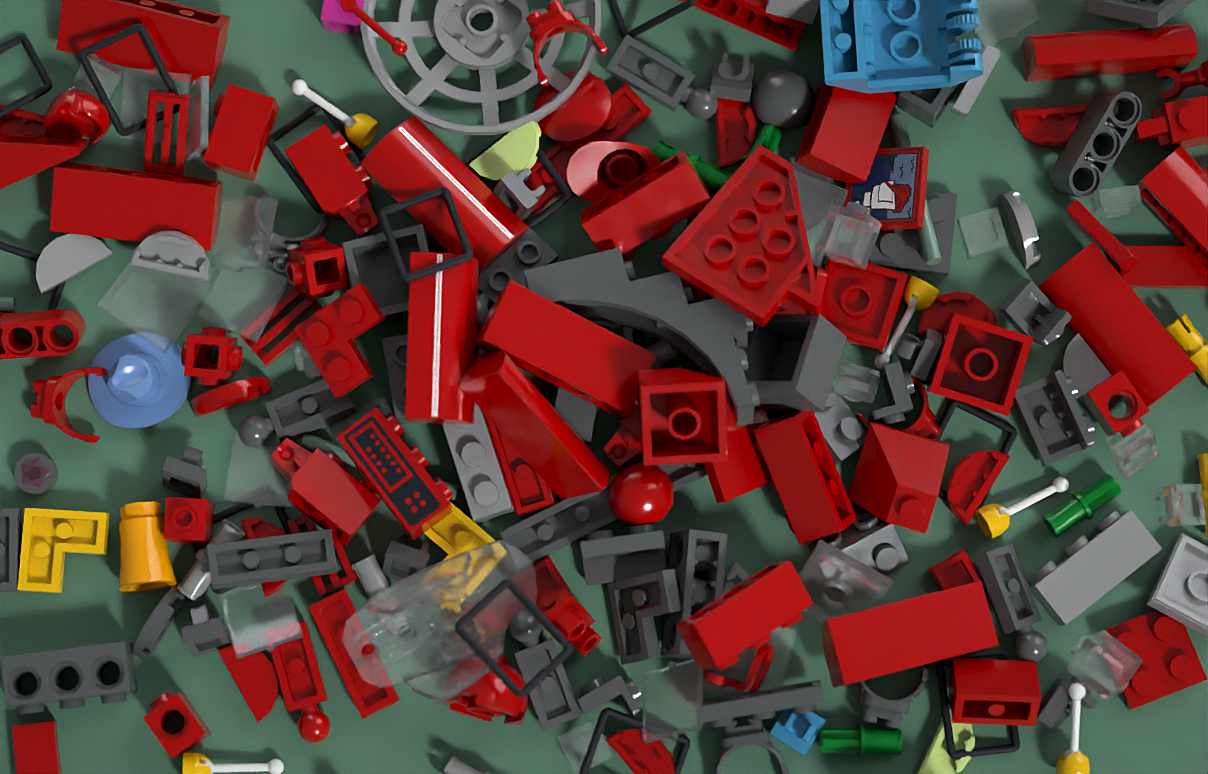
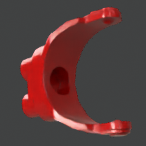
[525,0,608,87]
[30,367,108,443]
[856,371,943,439]

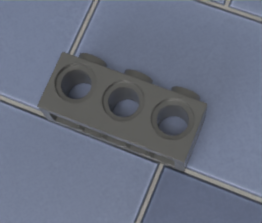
[661,529,728,660]
[1,641,137,715]

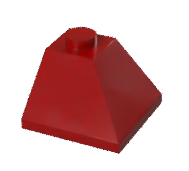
[847,421,950,534]

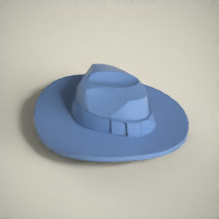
[88,333,192,429]

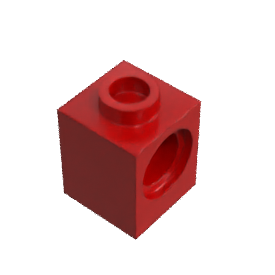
[1080,370,1150,438]
[163,497,215,544]
[143,691,212,758]

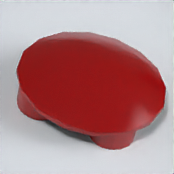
[534,70,614,147]

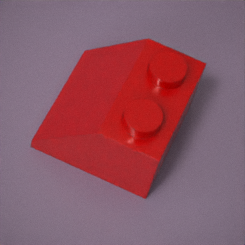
[638,368,728,466]

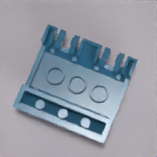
[820,0,983,94]

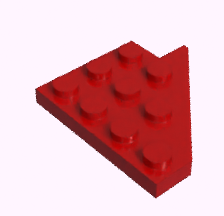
[662,144,821,327]

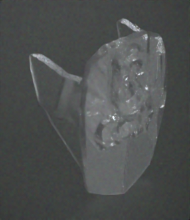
[342,539,537,703]

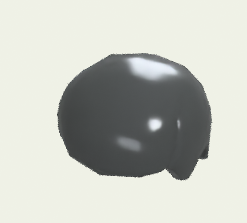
[752,69,816,130]

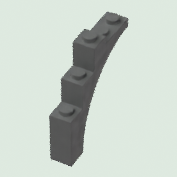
[524,247,760,427]

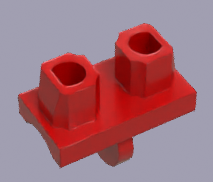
[535,589,601,656]

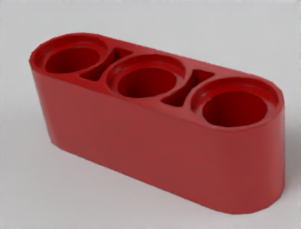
[0,309,86,359]

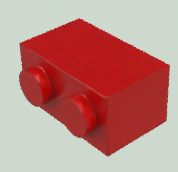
[200,84,279,182]
[948,658,1041,726]

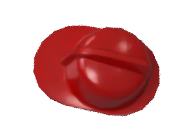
[566,140,660,202]

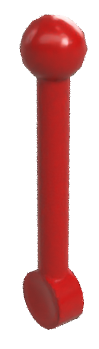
[341,0,407,56]

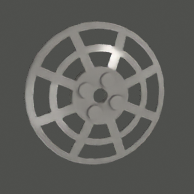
[360,0,601,135]

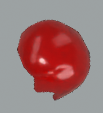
[43,90,111,144]
[608,463,674,527]

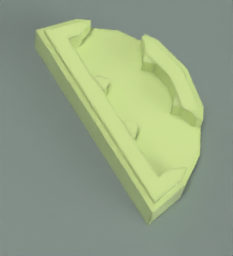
[469,121,541,181]
[917,702,975,774]

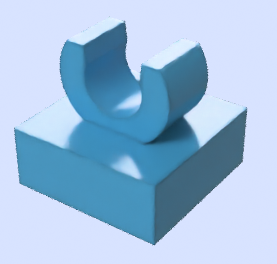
[769,708,826,756]

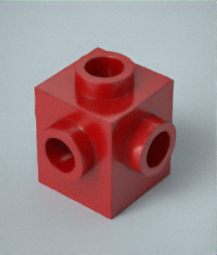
[286,237,349,299]
[181,327,243,386]

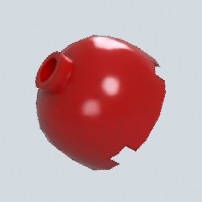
[442,653,528,725]

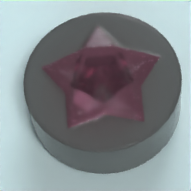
[14,453,58,495]

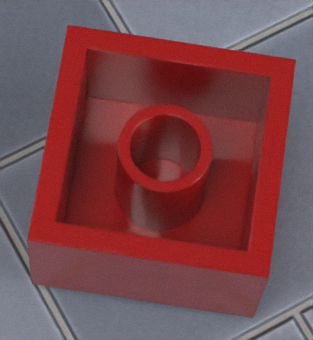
[926,312,1034,416]

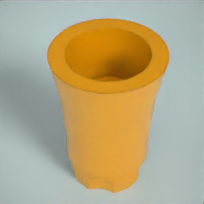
[118,501,177,592]

